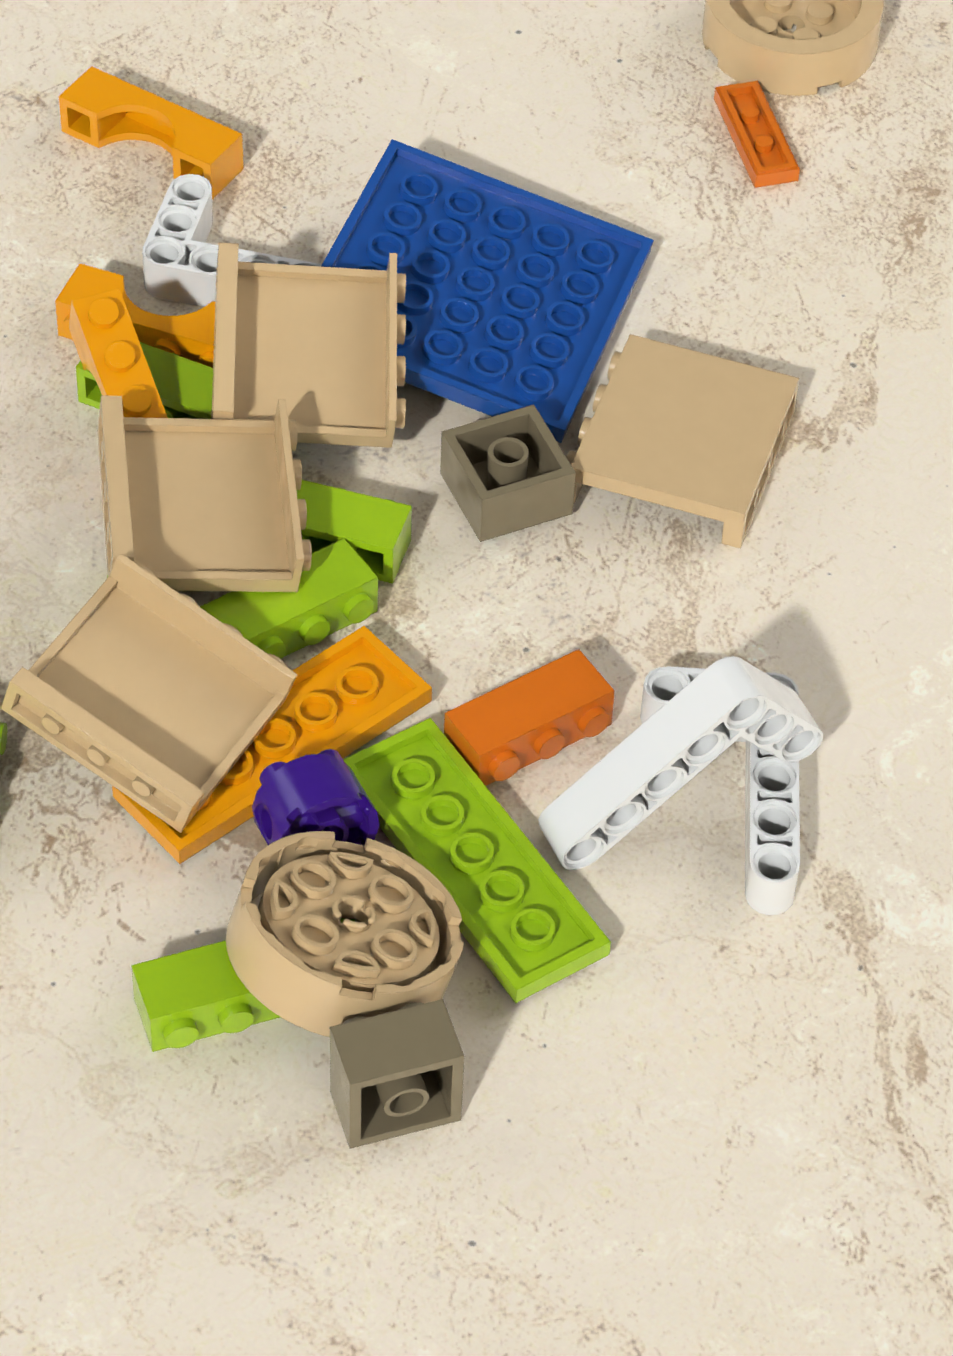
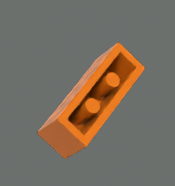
[444,649,615,786]

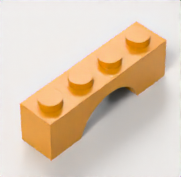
[59,66,244,200]
[55,263,215,368]
[69,288,168,418]

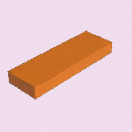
[714,81,800,188]

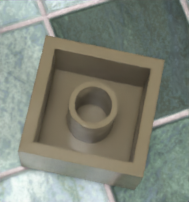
[440,405,576,542]
[330,999,464,1149]

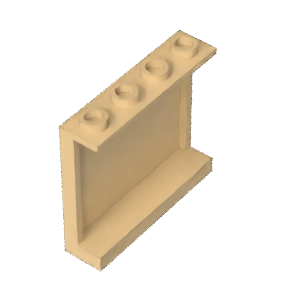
[211,242,406,448]
[567,334,799,549]
[97,395,312,592]
[1,553,298,833]

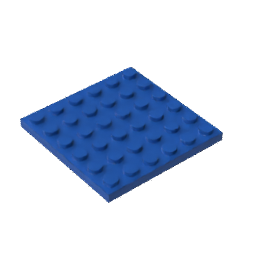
[321,139,654,443]

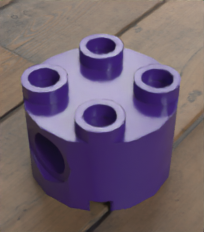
[252,749,379,846]

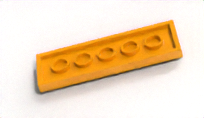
[112,626,432,864]

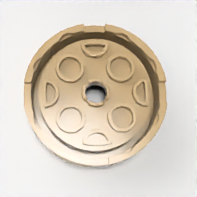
[702,0,884,96]
[226,831,464,1037]

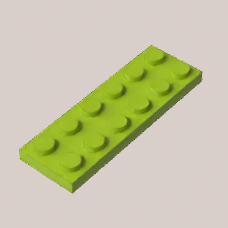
[343,718,611,1003]

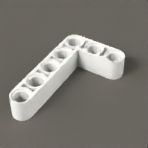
[142,174,322,307]
[538,656,823,870]
[640,666,800,915]

